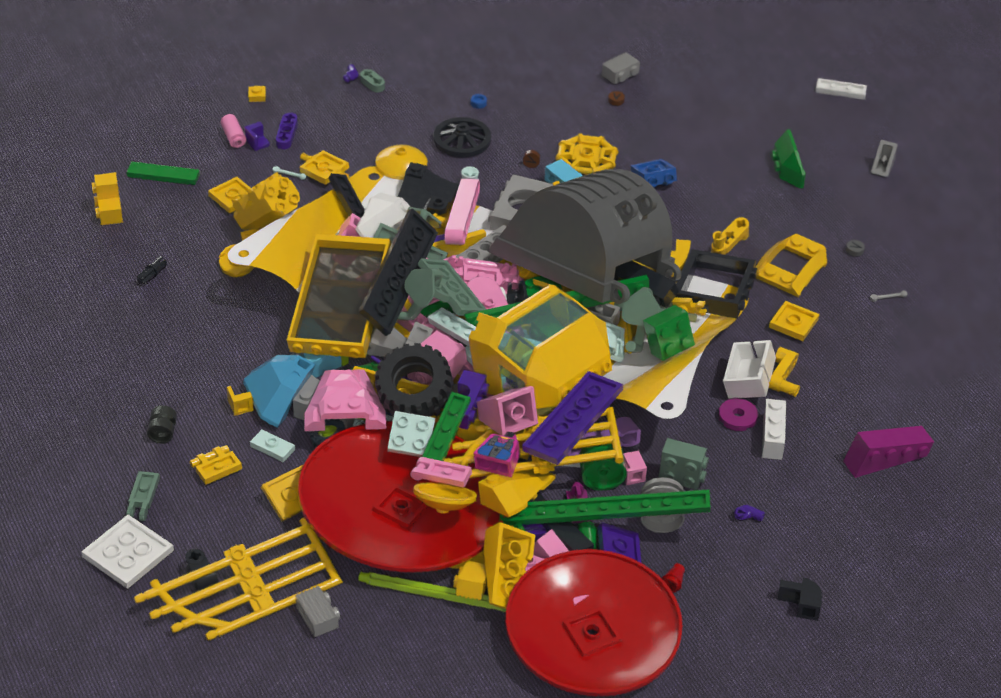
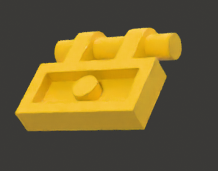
[190,445,242,485]

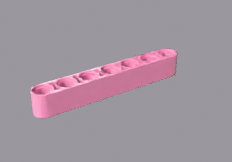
[445,179,480,245]

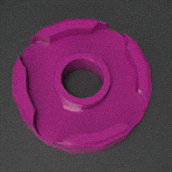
[719,398,758,431]

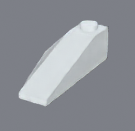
[355,193,410,238]

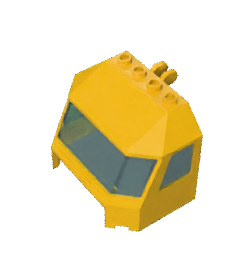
[468,279,612,409]

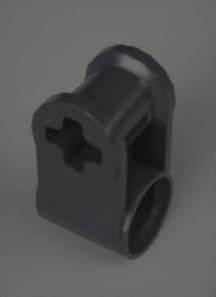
[185,549,218,591]

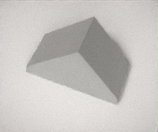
[871,140,898,177]

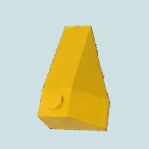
[478,469,556,517]
[484,522,535,609]

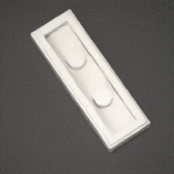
[816,78,867,100]

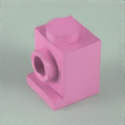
[623,451,647,486]

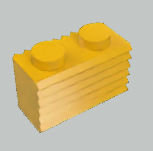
[453,561,488,601]

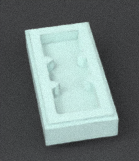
[250,430,295,462]

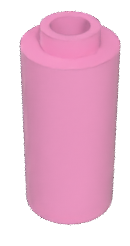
[220,114,246,148]

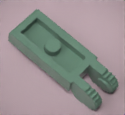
[126,471,160,521]

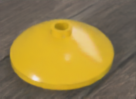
[376,145,427,180]
[413,483,477,513]

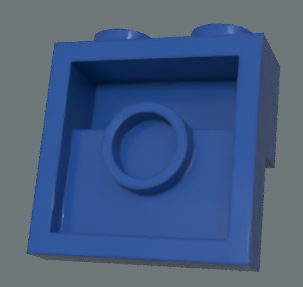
[630,159,677,187]

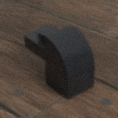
[777,577,822,621]

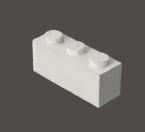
[762,399,786,460]

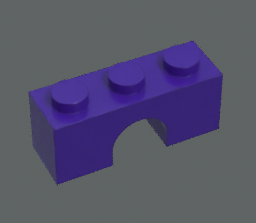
[457,370,489,430]

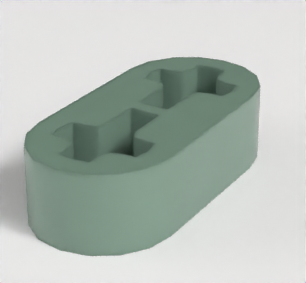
[360,69,385,93]

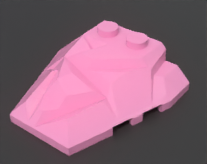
[304,369,386,431]

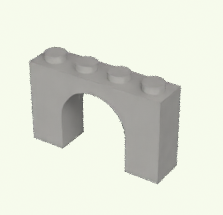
[488,175,553,230]

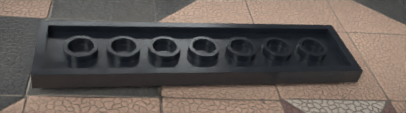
[358,208,438,336]

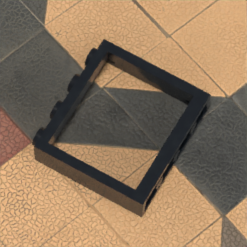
[672,249,758,319]

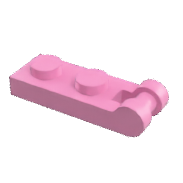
[410,457,472,487]

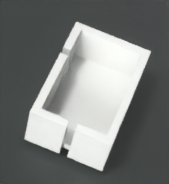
[723,340,776,399]

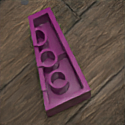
[843,426,934,478]

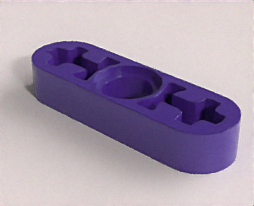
[276,113,298,149]

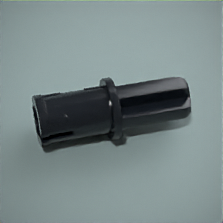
[137,256,167,284]

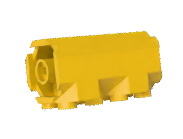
[232,172,300,230]

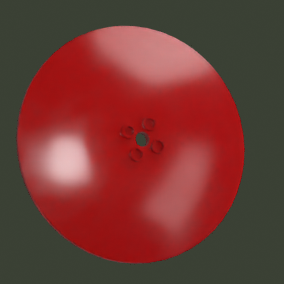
[298,421,505,572]

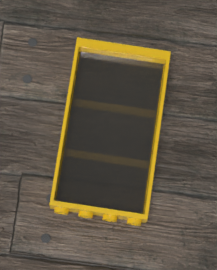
[287,234,391,358]

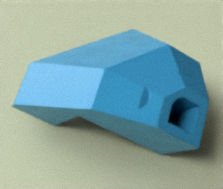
[243,355,316,428]

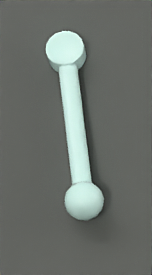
[273,166,306,180]

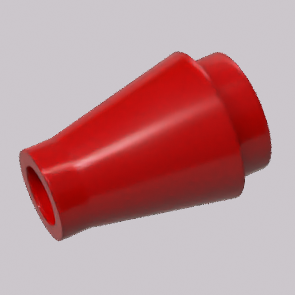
[662,563,685,593]

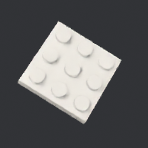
[81,515,174,589]

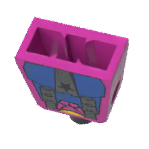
[474,431,520,477]

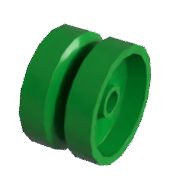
[579,444,627,491]

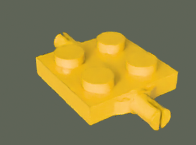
[300,150,349,185]

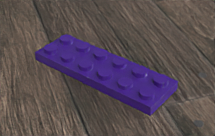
[522,371,623,465]

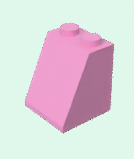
[407,330,467,386]
[477,386,538,436]

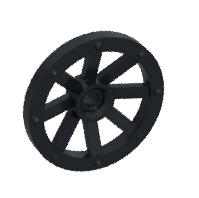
[433,117,491,157]

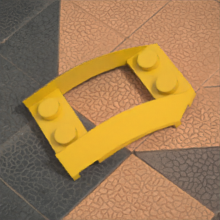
[755,234,827,297]

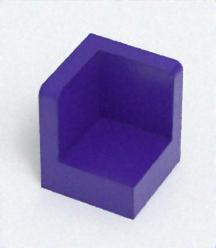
[245,121,270,151]

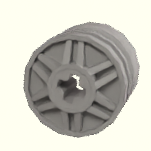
[641,477,685,533]

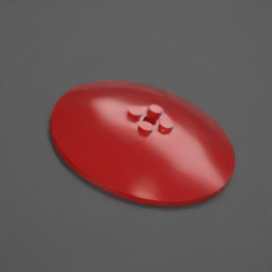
[506,549,682,696]

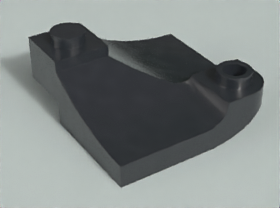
[397,162,460,216]

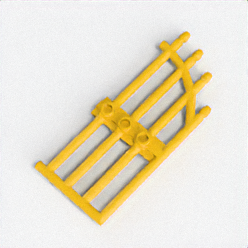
[444,407,624,478]
[134,517,343,640]

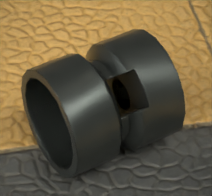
[147,405,177,444]

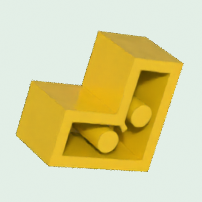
[92,172,123,225]

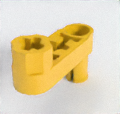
[711,217,749,255]
[769,347,800,397]

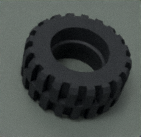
[375,343,454,417]

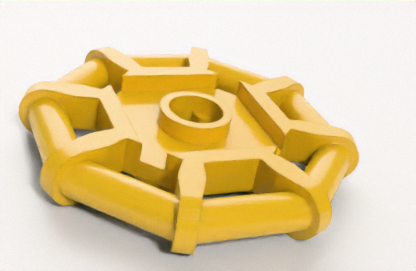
[555,133,619,175]

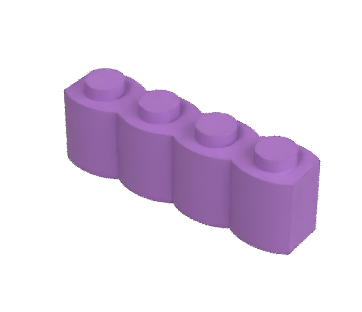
[566,417,641,456]

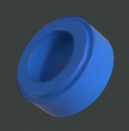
[470,94,487,109]

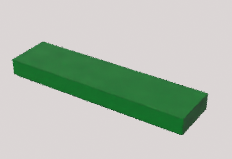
[127,161,200,185]
[422,392,471,461]

